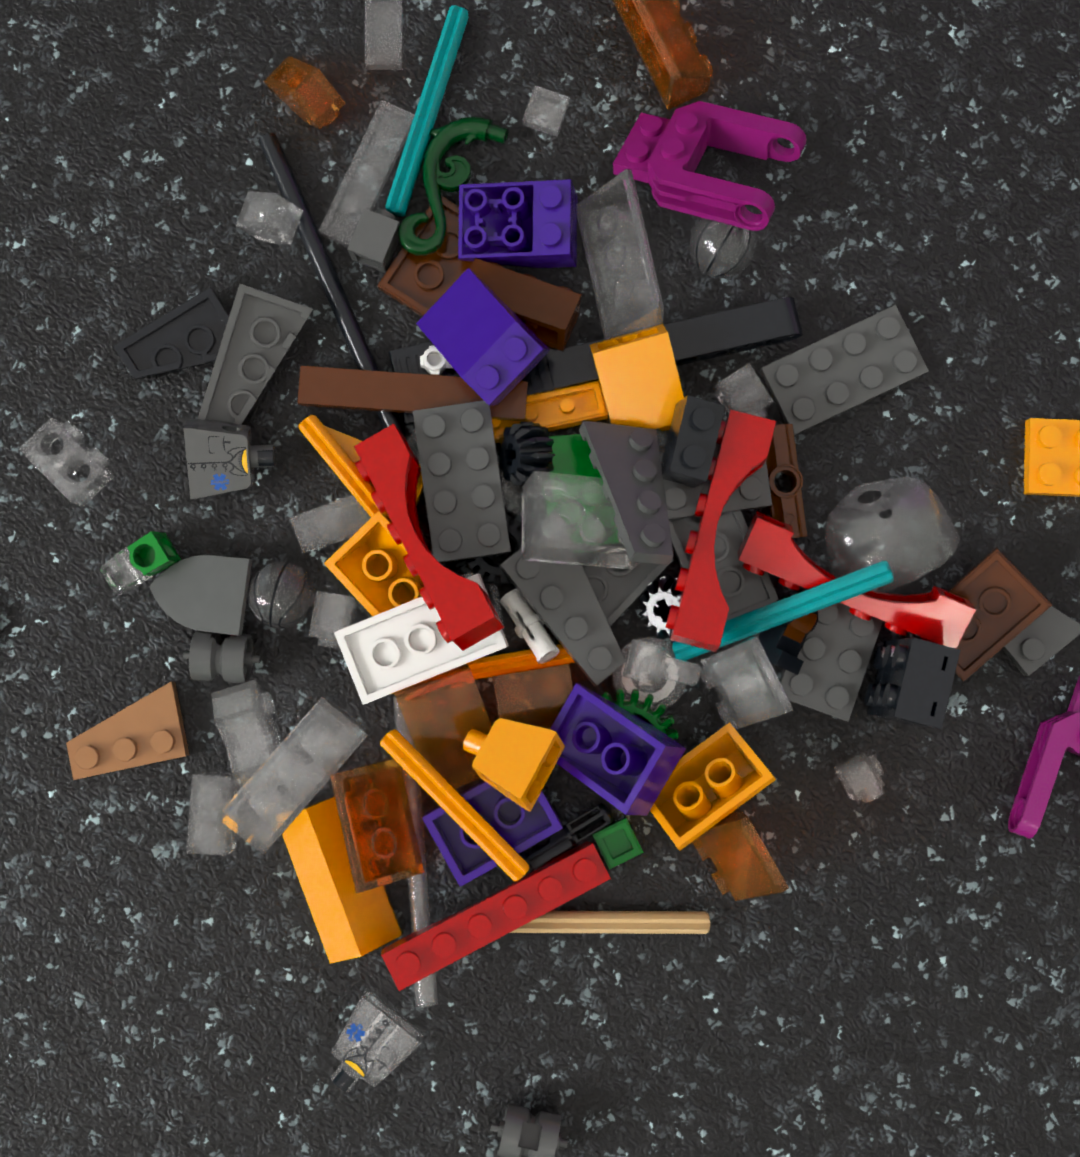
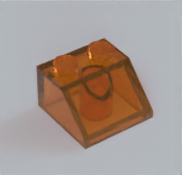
[492,664,573,729]

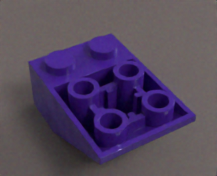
[458,179,577,268]

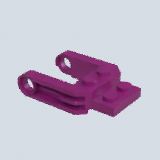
[613,101,807,231]
[1008,676,1080,839]

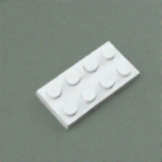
[334,574,509,705]

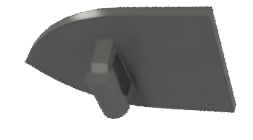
[149,555,252,636]

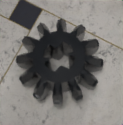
[498,421,556,487]
[638,575,682,639]

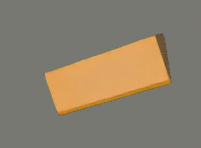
[324,511,424,616]
[276,791,402,964]

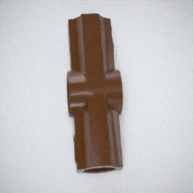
[766,424,807,539]

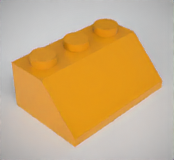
[650,722,776,851]

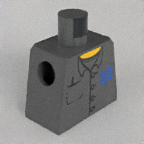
[183,419,276,499]

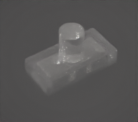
[290,495,371,554]

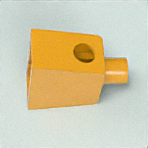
[463,718,565,812]

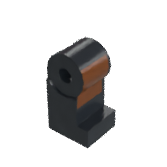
[751,594,818,675]

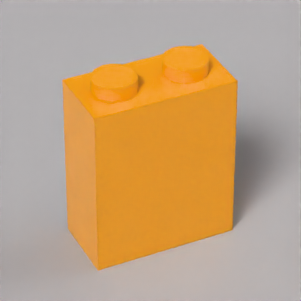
[590,324,684,431]

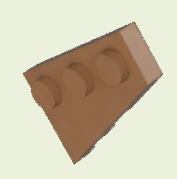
[66,681,189,780]

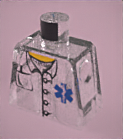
[331,989,424,1092]

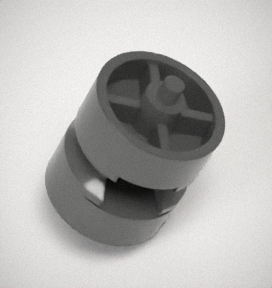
[183,631,261,684]
[490,1103,568,1157]

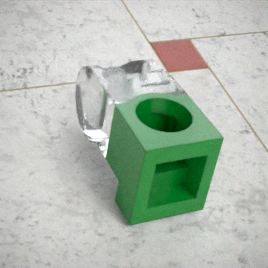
[100,531,181,596]

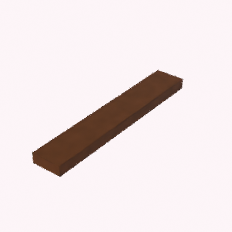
[297,366,528,421]

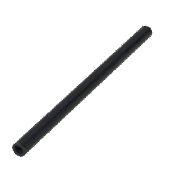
[259,133,407,438]

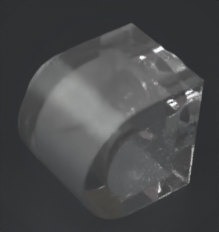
[834,752,885,803]

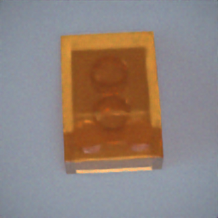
[394,664,492,789]
[692,809,789,901]

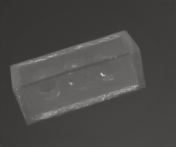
[577,169,664,340]
[216,697,368,855]

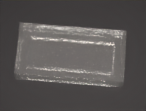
[365,0,403,70]

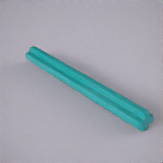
[385,5,469,217]
[672,561,894,662]

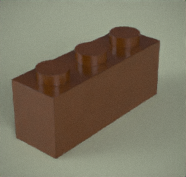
[470,258,581,351]

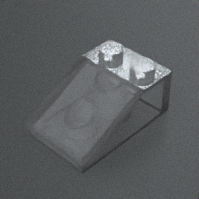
[699,636,793,729]

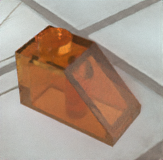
[264,56,346,129]

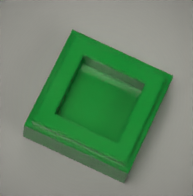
[592,817,644,870]

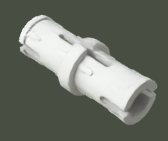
[500,589,560,664]

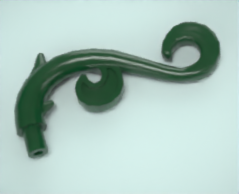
[398,117,508,256]

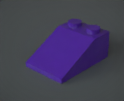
[416,268,550,406]
[550,683,686,816]

